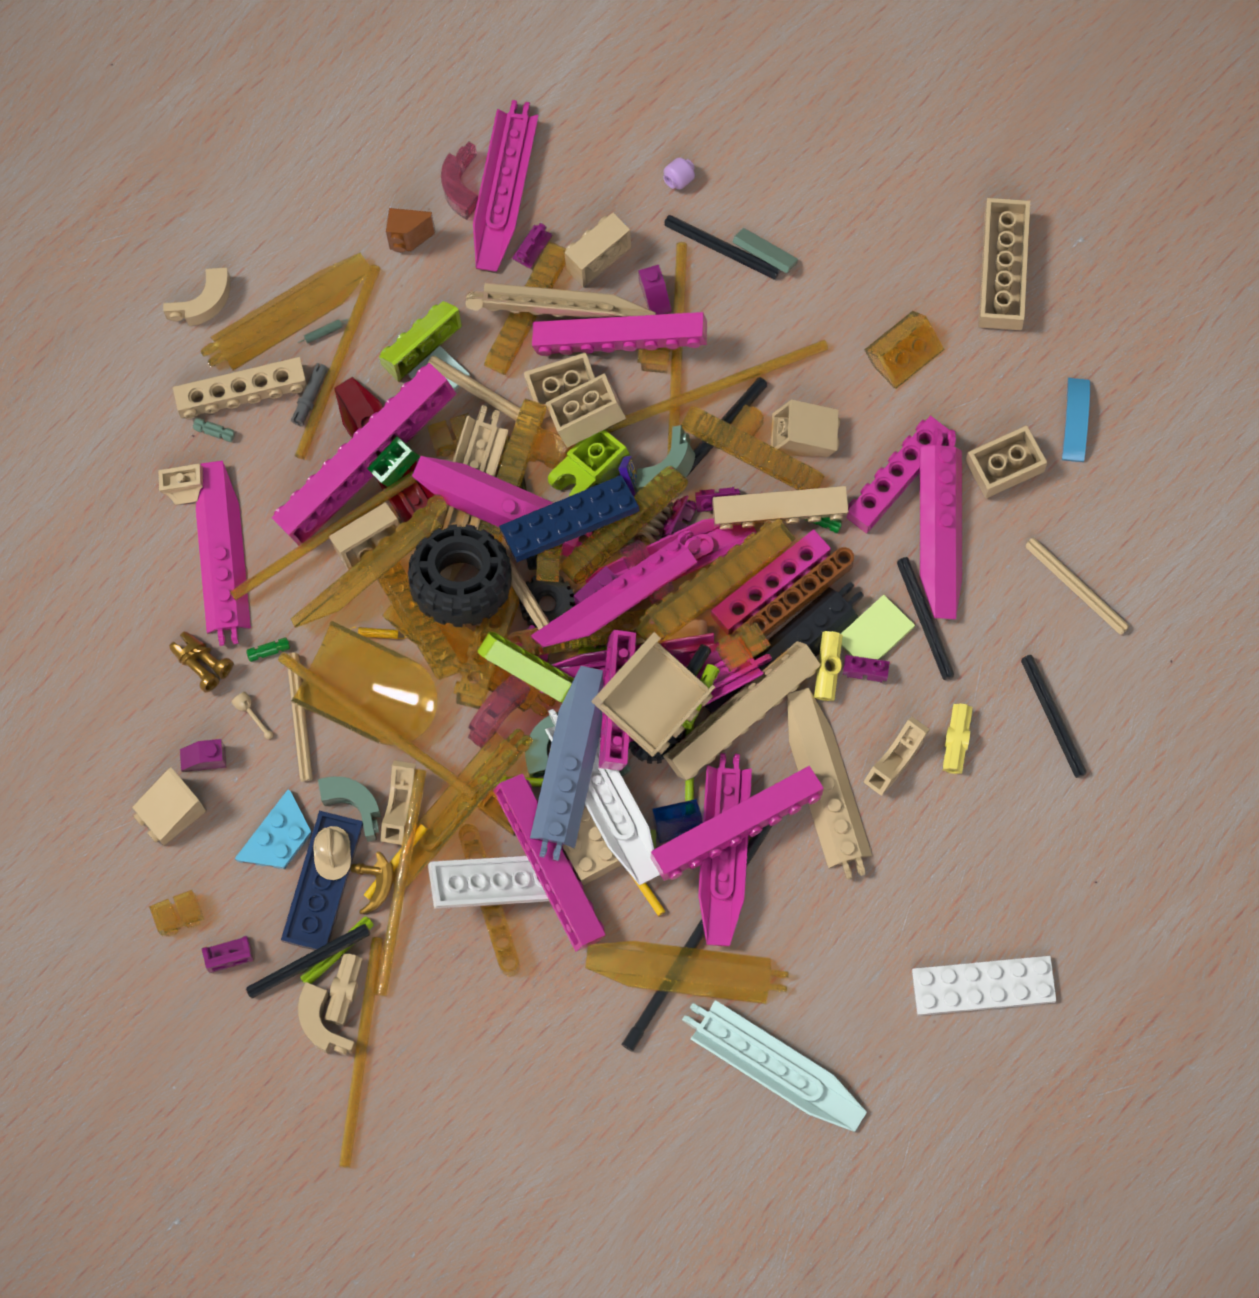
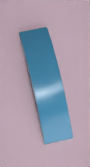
[1062,378,1090,462]

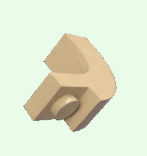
[163,268,230,326]
[863,716,930,796]
[381,760,417,845]
[298,982,357,1055]

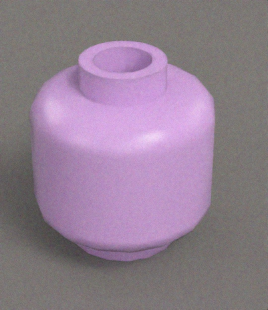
[663,158,695,189]

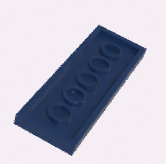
[499,475,640,562]
[281,810,363,950]

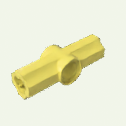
[814,631,843,701]
[943,703,973,774]

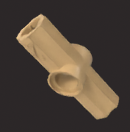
[324,953,363,1026]

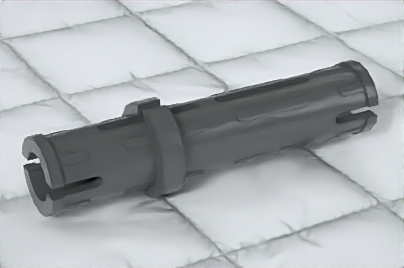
[291,363,329,426]

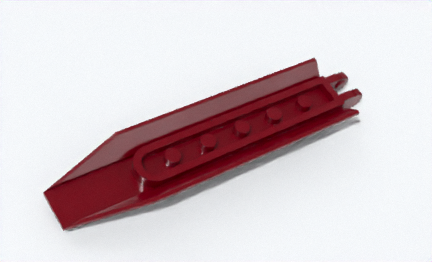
[334,377,440,538]

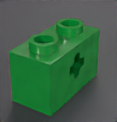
[367,436,420,488]

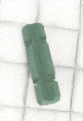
[193,418,235,442]

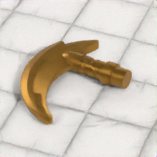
[351,852,393,914]

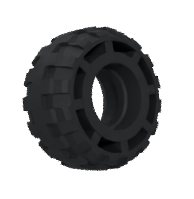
[408,524,512,627]

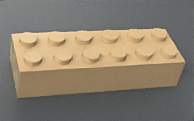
[978,198,1030,330]

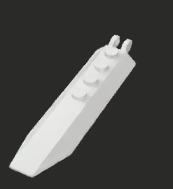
[545,704,660,885]

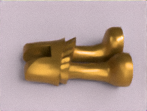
[169,631,234,693]

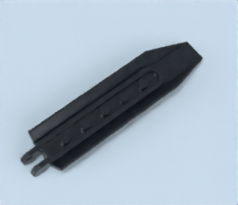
[705,582,864,714]

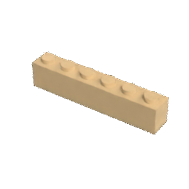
[712,486,848,530]

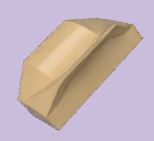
[158,463,203,505]

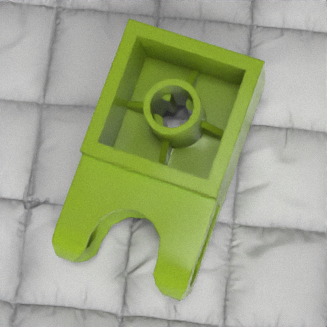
[548,429,631,496]

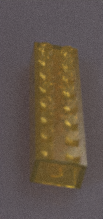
[636,518,796,644]

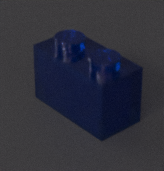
[652,799,703,843]

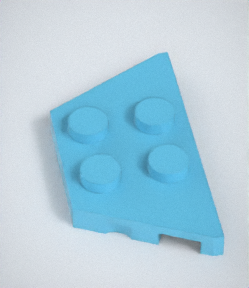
[235,790,312,869]

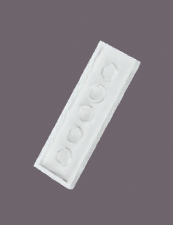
[428,856,549,909]
[912,956,1056,1016]

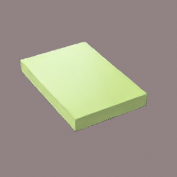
[841,595,915,660]

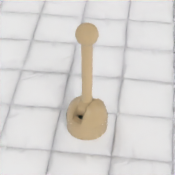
[231,691,273,739]

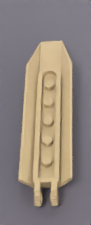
[465,283,656,318]
[430,405,508,581]
[787,688,872,880]

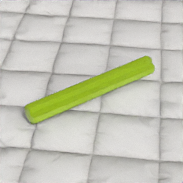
[300,916,374,984]

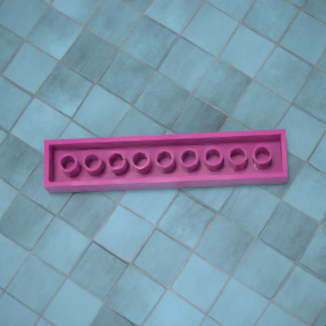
[271,363,456,548]

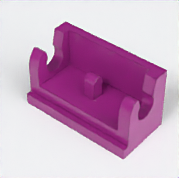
[202,936,254,973]

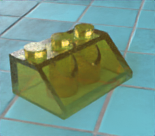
[864,311,945,389]

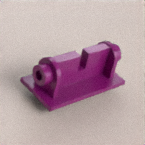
[512,223,553,269]
[695,487,740,512]
[661,495,697,538]
[843,655,890,683]

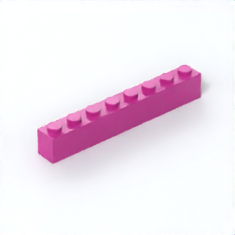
[532,312,707,356]
[650,765,824,881]
[493,774,606,952]

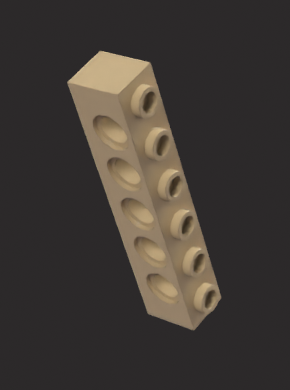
[173,357,307,419]

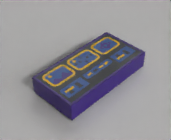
[619,456,642,504]

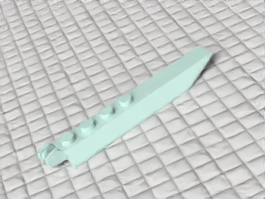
[682,1000,867,1132]

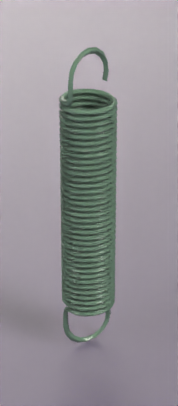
[298,319,349,344]

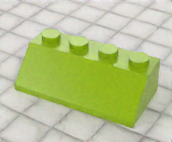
[379,301,462,382]

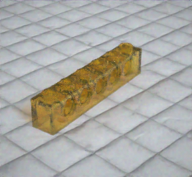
[453,586,519,710]

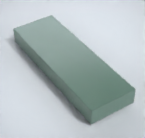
[732,228,798,273]

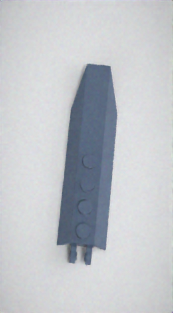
[530,666,603,861]

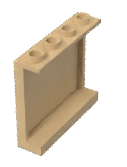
[591,632,715,757]

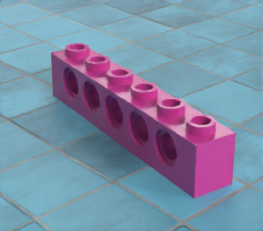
[846,415,949,534]
[711,529,831,636]
[599,630,636,771]

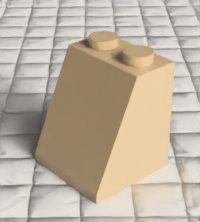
[770,400,840,457]
[132,767,206,846]

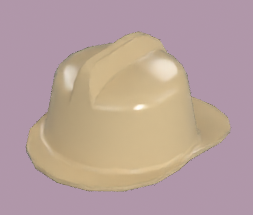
[314,826,351,880]

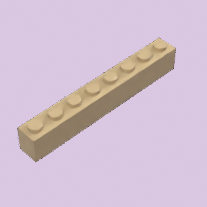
[663,641,821,780]

